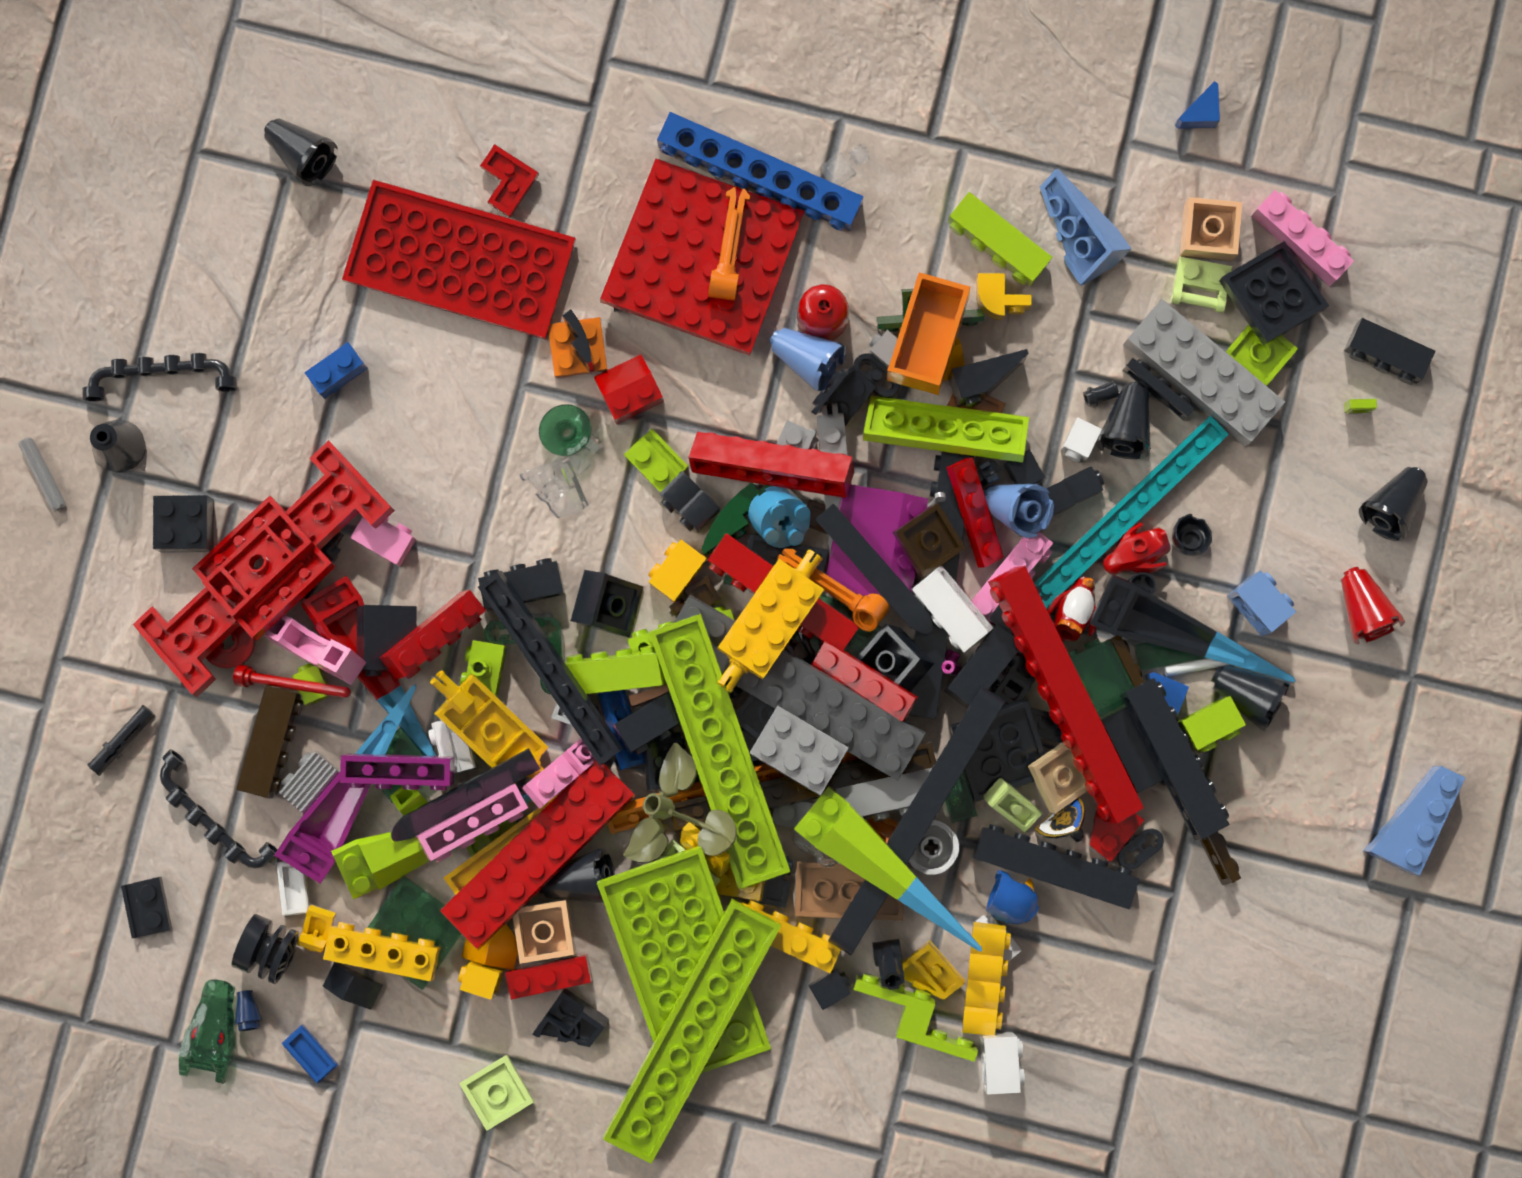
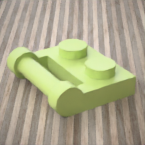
[1171,256,1232,313]

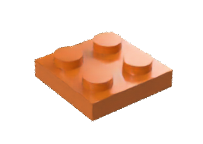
[548,317,608,378]

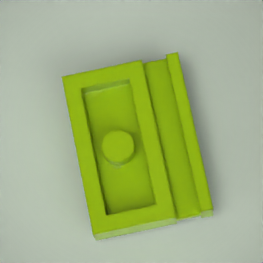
[624,428,689,492]

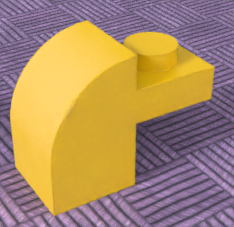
[976,273,1031,321]

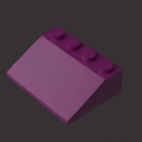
[827,484,928,603]

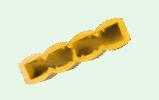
[962,922,1011,1035]

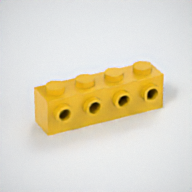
[742,900,841,973]
[323,922,441,981]

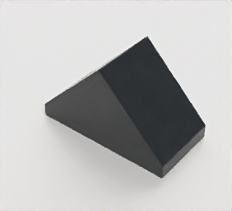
[323,962,383,1010]

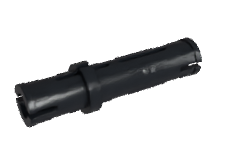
[87,705,156,776]

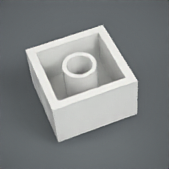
[980,1032,1025,1094]

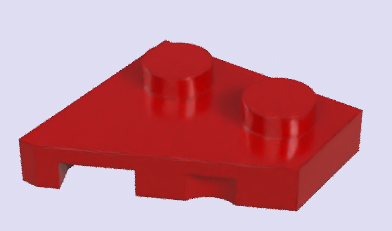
[1088,805,1144,862]

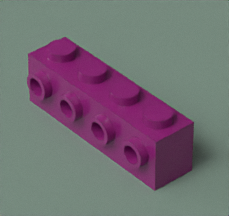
[340,753,455,790]

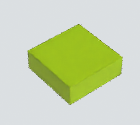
[1344,399,1377,414]

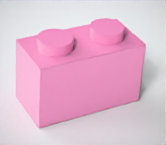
[350,517,416,567]

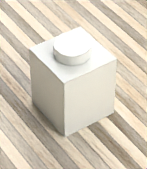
[1061,417,1102,462]

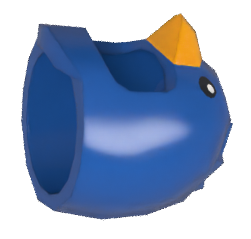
[986,869,1039,925]

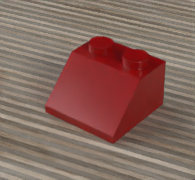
[594,354,664,425]

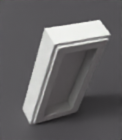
[277,862,310,916]

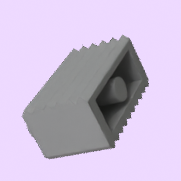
[279,751,340,814]

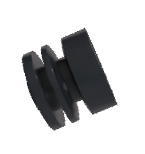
[231,914,299,985]

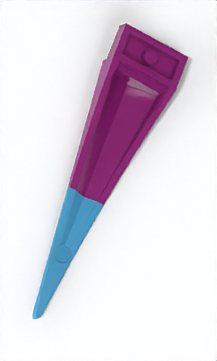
[274,684,416,884]

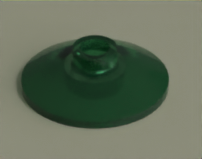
[539,404,592,456]

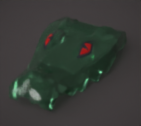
[179,979,236,1084]

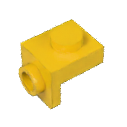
[297,905,336,952]

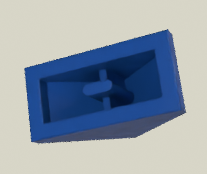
[1175,81,1220,129]
[1145,672,1189,714]

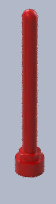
[233,665,351,698]

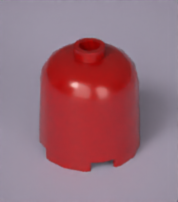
[797,284,849,340]

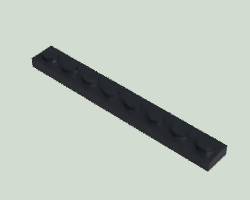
[478,570,624,765]

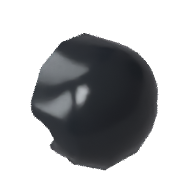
[1172,514,1212,556]

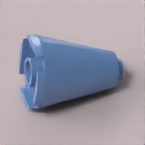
[770,328,846,392]
[984,484,1054,538]

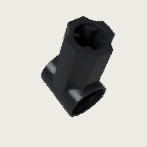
[872,938,905,990]

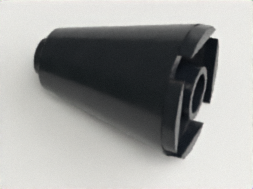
[264,118,338,186]
[1097,382,1151,460]
[90,420,146,473]
[1359,467,1428,541]
[1211,665,1291,732]
[540,849,615,903]

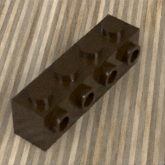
[236,685,303,799]

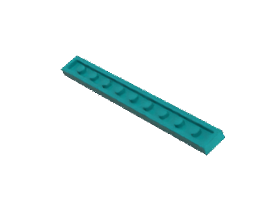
[1034,415,1229,608]

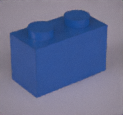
[304,342,368,399]

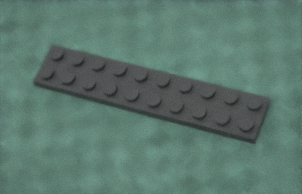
[675,595,926,781]

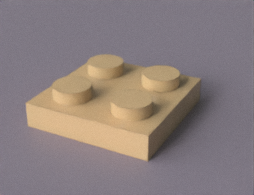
[1028,742,1087,814]

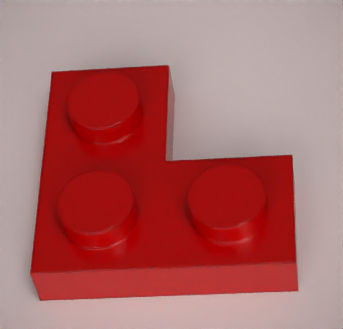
[480,144,539,218]

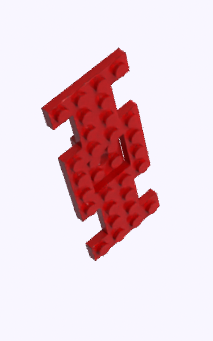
[133,440,395,698]

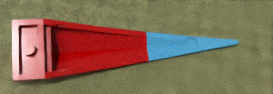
[301,575,437,756]

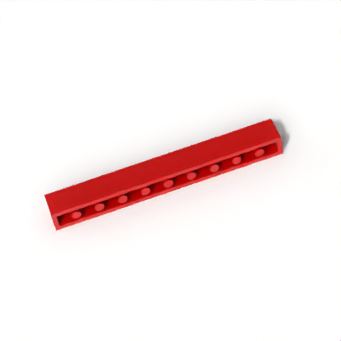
[988,566,1144,824]

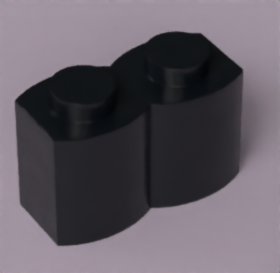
[659,471,721,533]

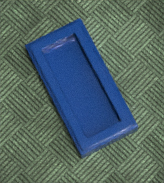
[281,1024,339,1084]

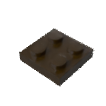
[892,503,966,578]

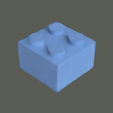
[1227,570,1296,636]

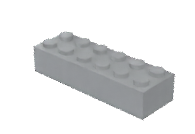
[1123,299,1285,447]

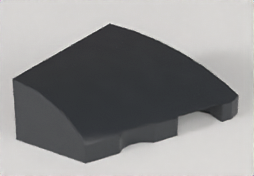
[532,988,609,1047]

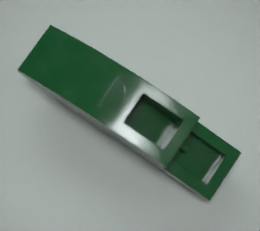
[701,483,770,556]

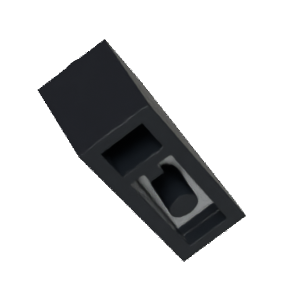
[948,349,1029,408]

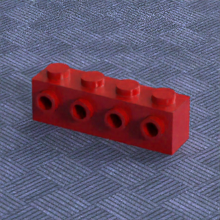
[380,590,486,679]

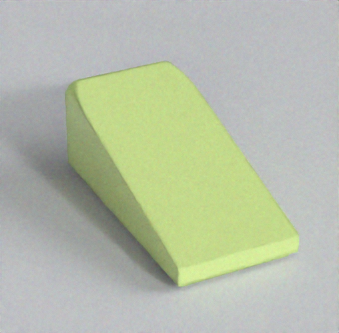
[983,778,1043,833]

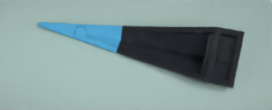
[1089,574,1296,682]

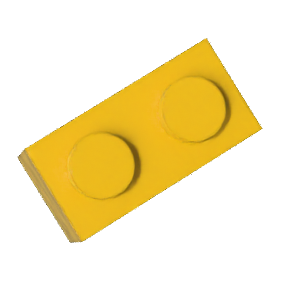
[648,539,707,602]
[457,961,505,1000]

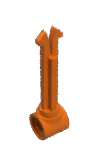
[708,187,750,301]
[778,549,889,631]

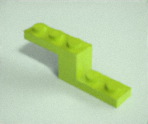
[854,973,978,1062]

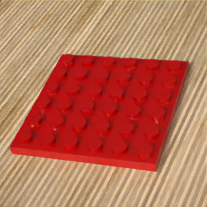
[600,158,804,356]

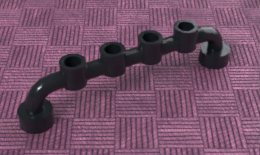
[82,353,237,402]
[160,749,279,869]

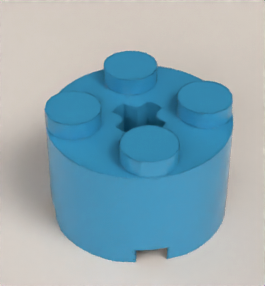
[748,486,810,548]

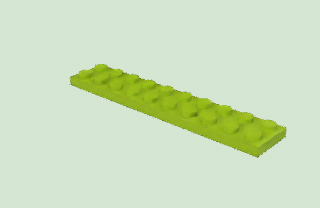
[649,613,790,889]
[603,899,781,1164]

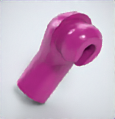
[942,650,961,675]

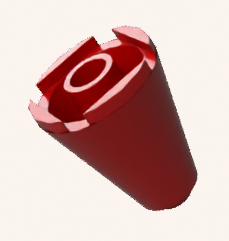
[1341,567,1405,644]

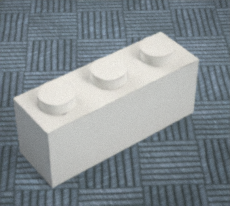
[912,566,993,652]

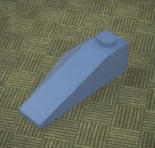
[1040,169,1132,285]

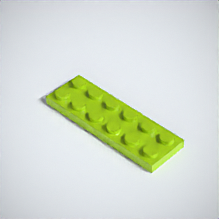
[863,396,1029,463]

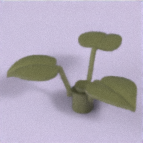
[623,743,737,863]

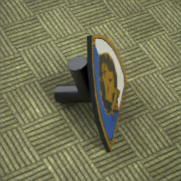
[1034,797,1086,842]

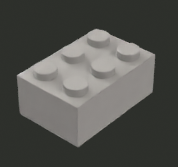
[750,705,849,796]

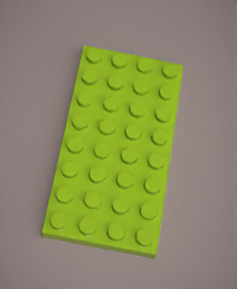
[597,846,771,1074]

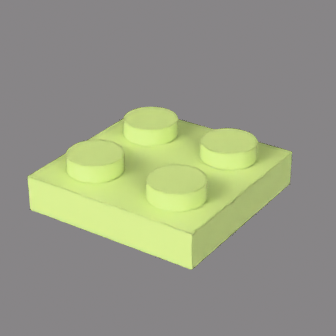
[459,1054,535,1131]

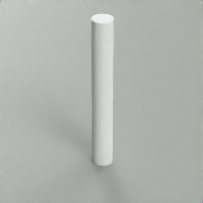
[1164,658,1231,677]

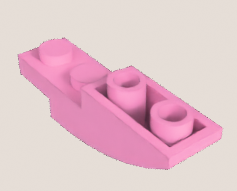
[522,739,595,809]

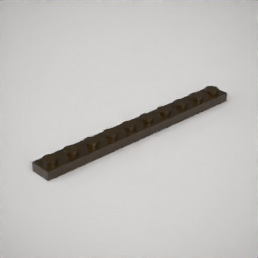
[1102,636,1241,885]
[671,742,936,832]

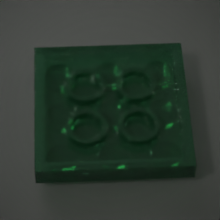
[364,876,462,990]

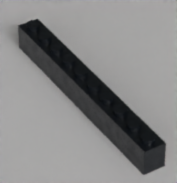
[908,451,974,719]

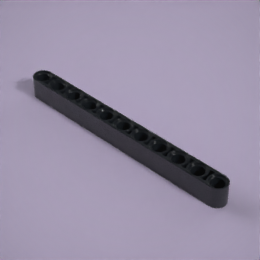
[828,686,1006,955]

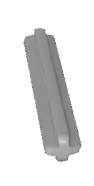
[19,437,66,511]

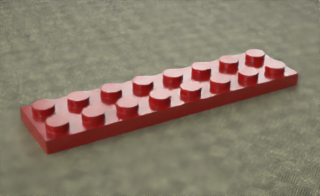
[440,759,635,950]

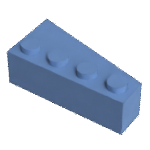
[1363,766,1466,876]

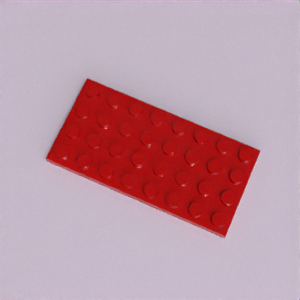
[342,179,576,340]

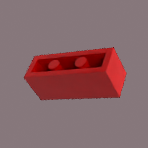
[505,954,593,1000]

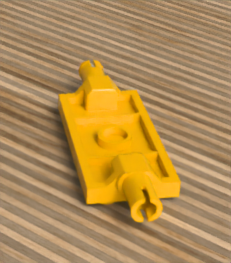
[717,550,824,692]
[430,671,549,784]

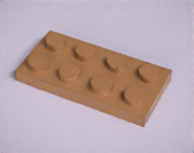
[795,862,904,921]

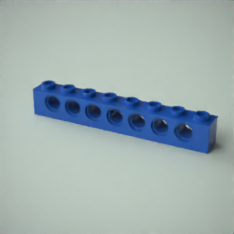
[657,112,864,231]

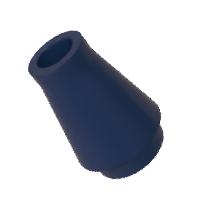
[235,990,262,1031]

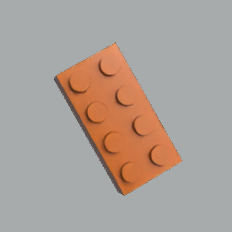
[887,272,971,395]

